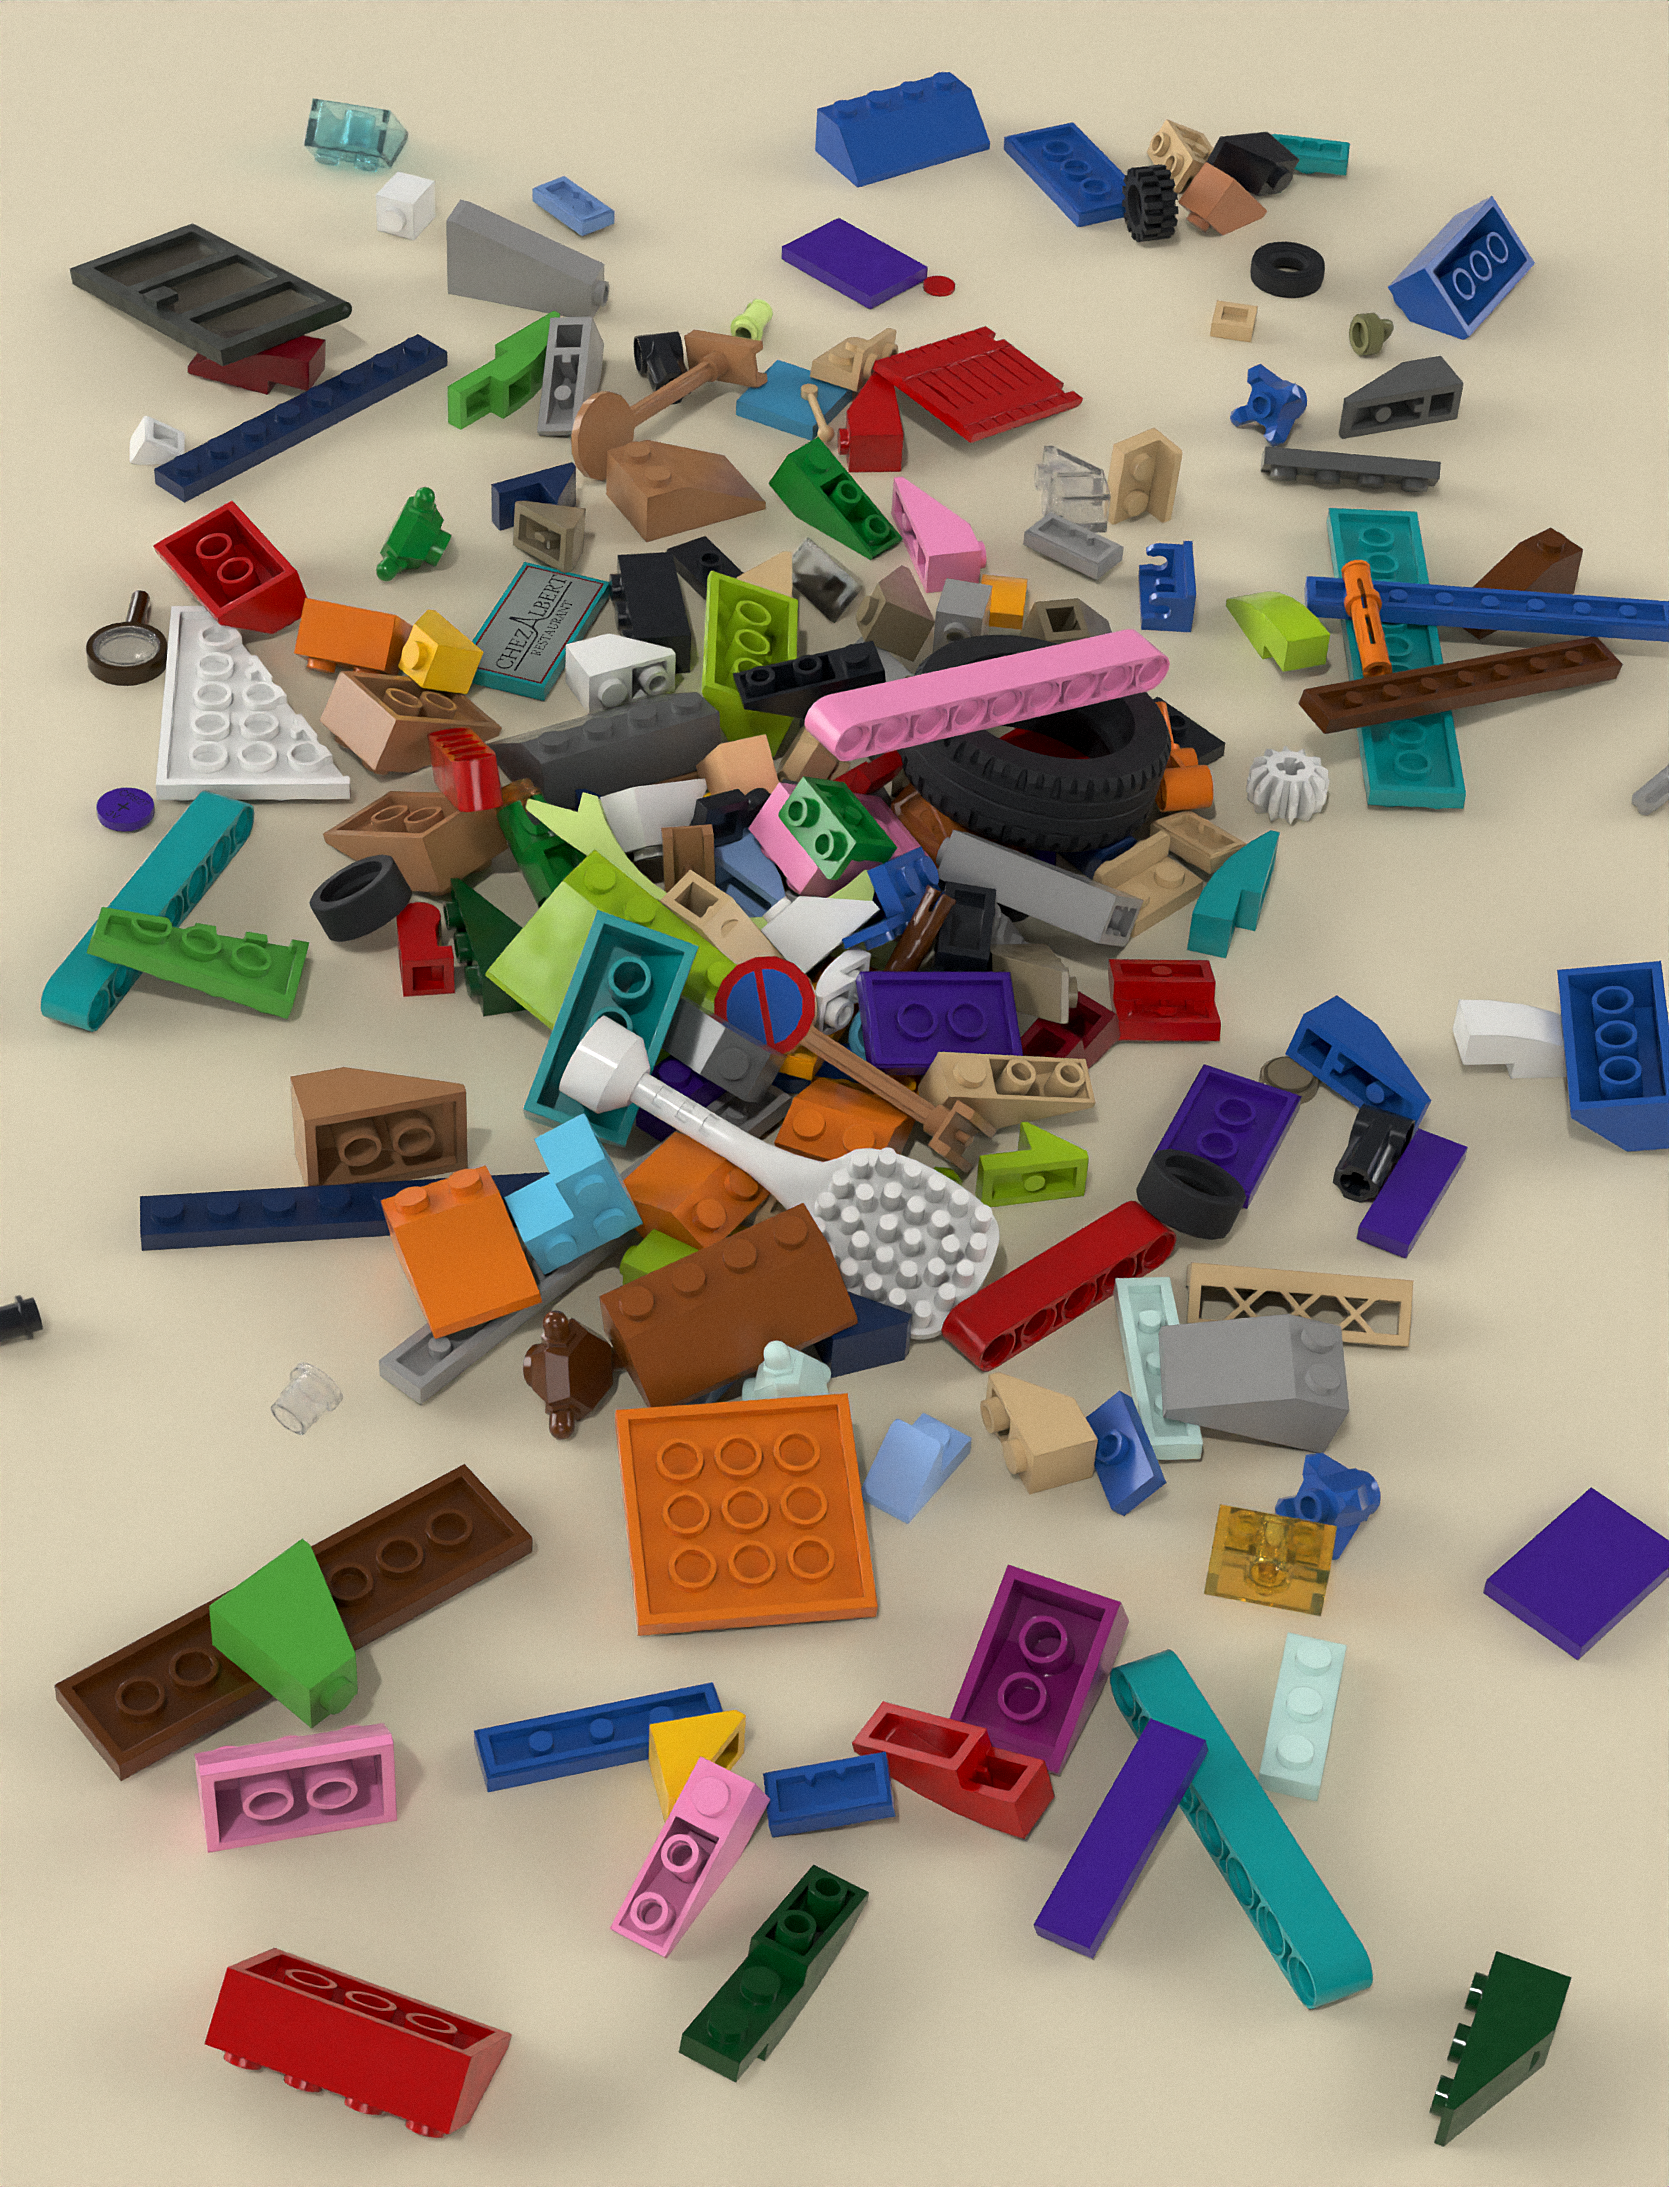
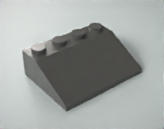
[487,692,721,809]

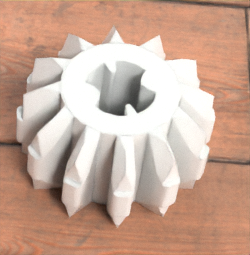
[1246,746,1329,824]

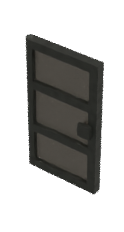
[70,224,352,366]

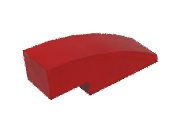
[852,1701,1055,1839]

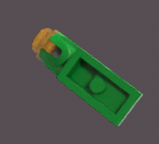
[494,778,587,906]

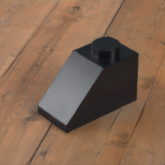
[1206,132,1299,196]

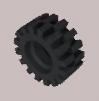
[1122,164,1178,242]

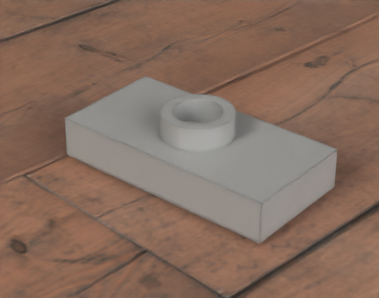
[1023,512,1124,580]

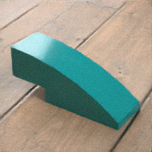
[1187,830,1280,958]

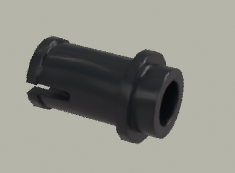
[0,1295,43,1342]

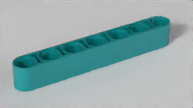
[41,791,255,1032]
[1110,1649,1373,2009]

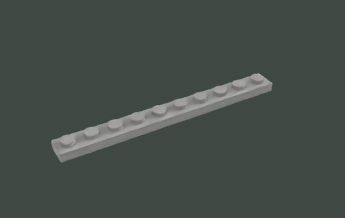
[379,1084,792,1404]

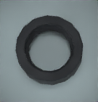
[309,854,413,942]
[1136,1149,1246,1240]

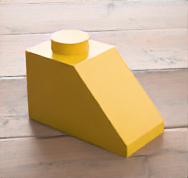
[398,609,484,694]

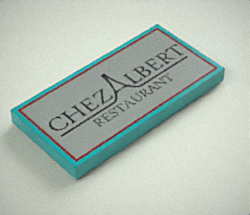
[472,562,610,701]

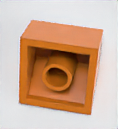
[294,598,413,675]
[774,1078,915,1162]
[623,1132,771,1250]

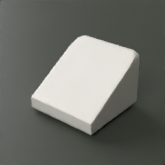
[130,416,185,465]

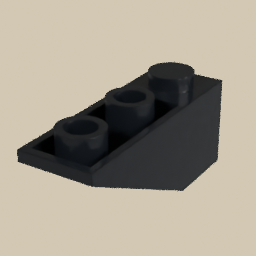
[733,640,886,719]

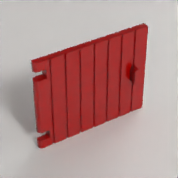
[873,326,1083,443]

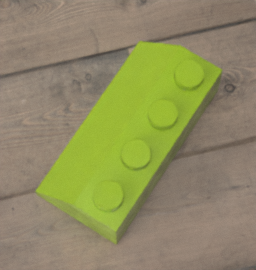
[702,570,798,757]

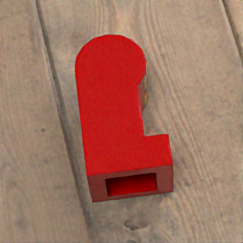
[396,902,455,997]

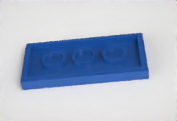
[1003,122,1126,228]

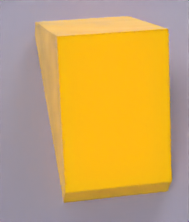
[648,1710,746,1823]

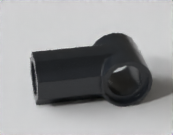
[633,331,691,405]
[1333,1103,1415,1203]

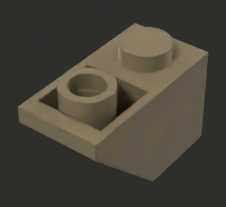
[1020,598,1112,644]

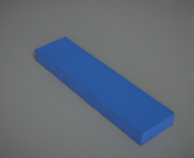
[474,1682,723,1792]

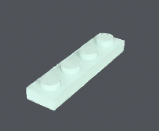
[1113,1277,1203,1460]

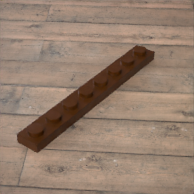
[1298,637,1623,734]

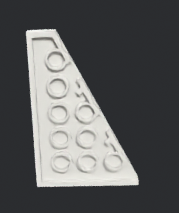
[156,606,350,801]

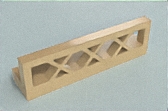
[1186,1262,1414,1347]

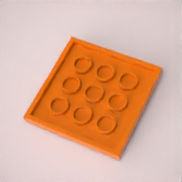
[615,1393,878,1636]

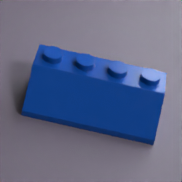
[815,72,990,188]
[1388,196,1535,340]
[1557,961,1669,1152]

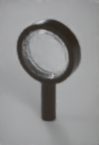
[86,590,168,686]

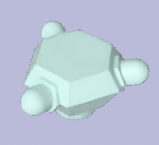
[742,1340,831,1401]

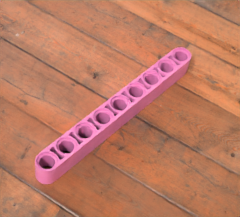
[805,629,1170,761]

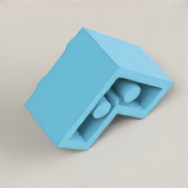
[504,1113,643,1275]

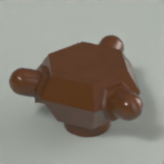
[523,1311,625,1440]

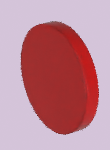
[923,276,955,297]

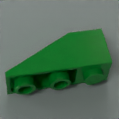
[768,437,903,560]

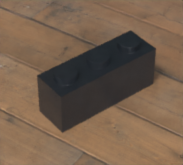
[609,552,691,674]

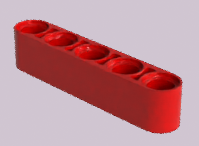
[427,727,503,812]
[941,1201,1177,1371]

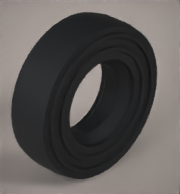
[1250,241,1325,298]

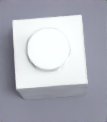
[376,172,436,240]

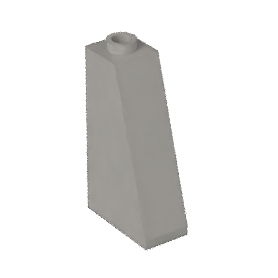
[446,200,610,317]
[936,830,1144,947]

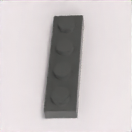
[1260,446,1441,492]

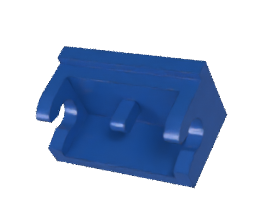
[1138,541,1196,632]

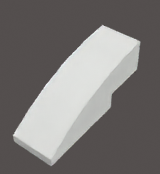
[1453,999,1567,1079]

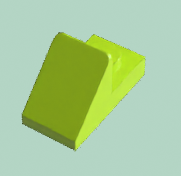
[975,1121,1089,1208]

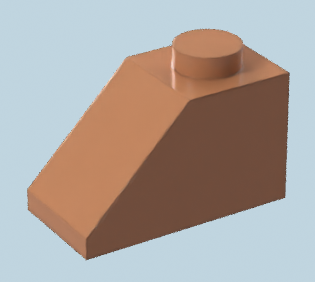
[1178,162,1267,235]

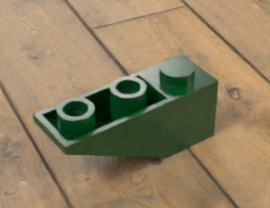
[443,878,527,1017]
[1429,1951,1572,2147]

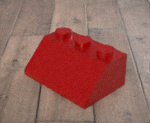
[153,500,307,634]

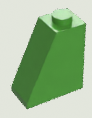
[209,1539,358,1729]

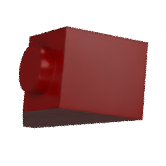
[837,371,904,473]

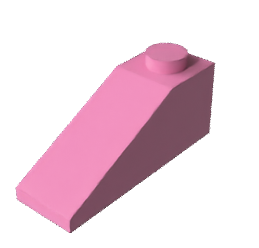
[891,477,986,593]

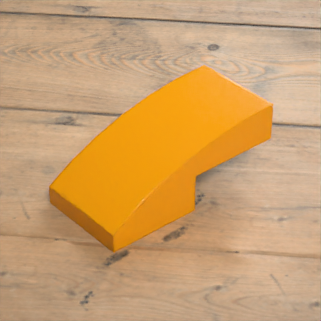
[981,574,1028,630]

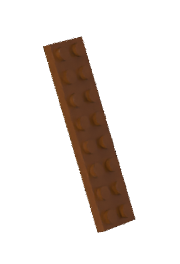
[54,1464,532,1781]

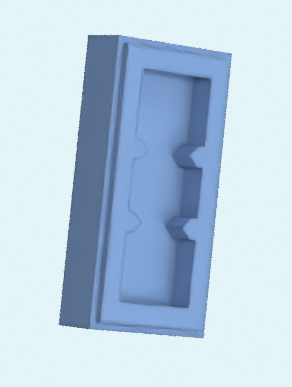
[532,176,615,236]

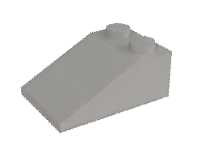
[1158,1314,1350,1453]

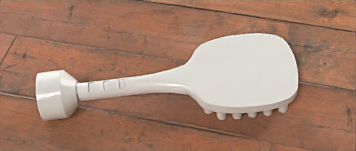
[559,1016,1000,1340]

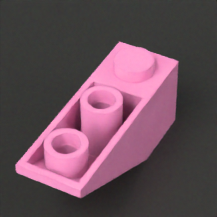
[610,1756,770,1959]

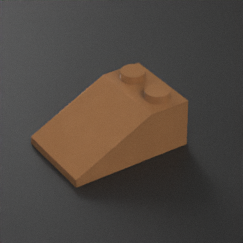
[606,440,766,542]
[320,671,502,775]
[323,791,509,896]
[290,1067,468,1186]

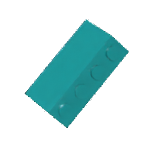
[523,910,698,1147]

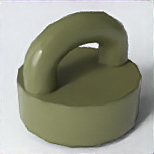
[1349,313,1394,356]

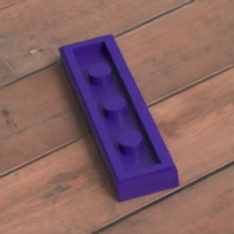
[1033,1718,1209,1959]

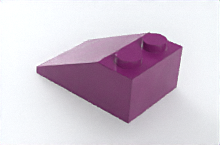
[949,1565,1129,1776]

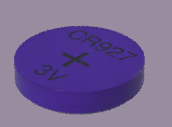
[96,787,154,832]

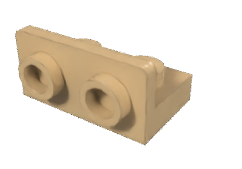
[1147,119,1213,194]
[810,327,898,392]
[1102,428,1183,525]
[1093,830,1204,938]

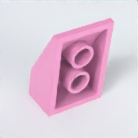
[748,782,933,897]

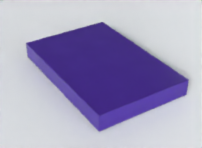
[781,218,928,309]
[855,971,1023,1075]
[1153,1064,1302,1209]
[1483,1487,1669,1660]

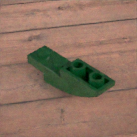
[679,1864,869,2083]

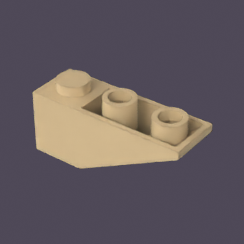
[659,869,785,965]
[918,1052,1096,1133]

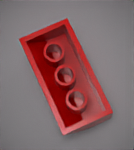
[204,1948,512,2138]

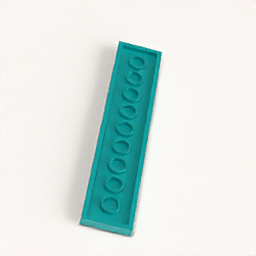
[1326,508,1466,809]

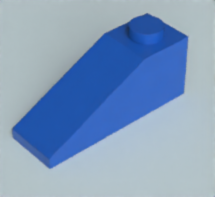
[1285,995,1432,1140]

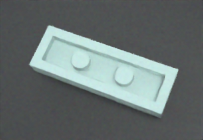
[1258,1632,1347,1802]

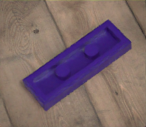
[1356,1128,1468,1259]

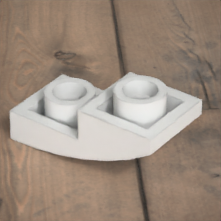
[815,946,871,1036]

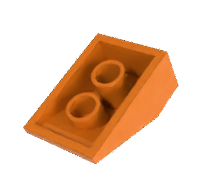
[381,1165,542,1339]

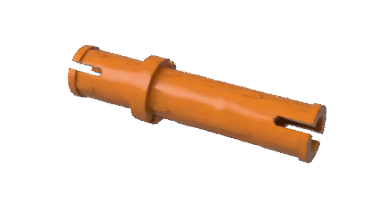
[1341,560,1392,678]

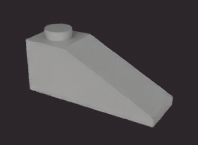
[537,317,604,436]

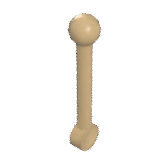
[801,384,834,442]

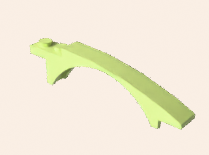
[525,792,898,971]

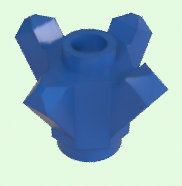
[1230,364,1307,447]
[1275,1453,1381,1561]

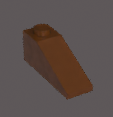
[1463,528,1583,640]

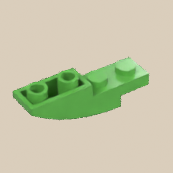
[447,311,560,430]

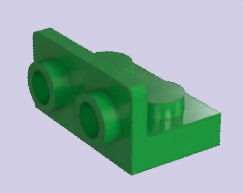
[778,776,898,880]

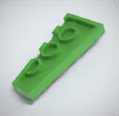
[86,907,309,1019]

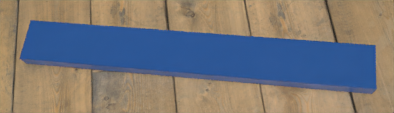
[1304,576,1669,642]

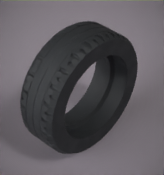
[897,635,1171,852]

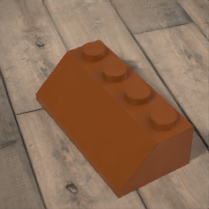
[599,1203,858,1408]

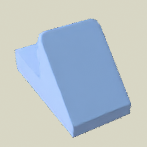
[861,1413,972,1524]

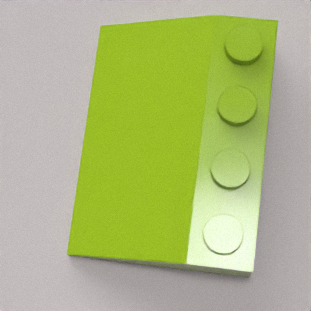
[485,849,737,1066]

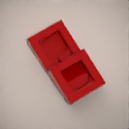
[832,750,903,795]

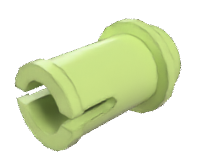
[730,299,773,341]

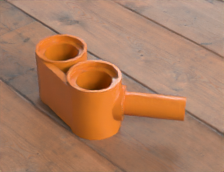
[1155,702,1214,813]

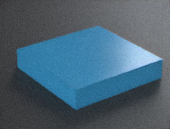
[736,360,853,441]

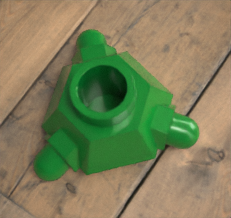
[376,487,452,581]

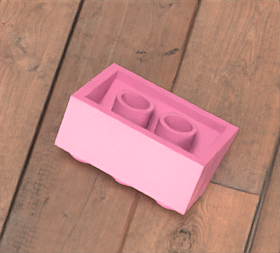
[194,1723,397,1853]

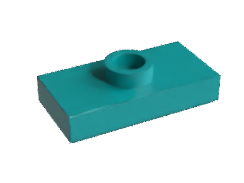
[1272,134,1350,175]

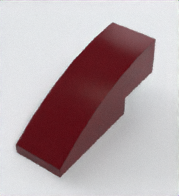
[188,335,326,395]
[1020,991,1121,1069]

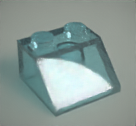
[304,98,409,172]

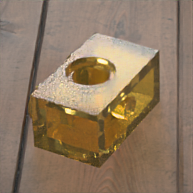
[1204,1504,1337,1616]

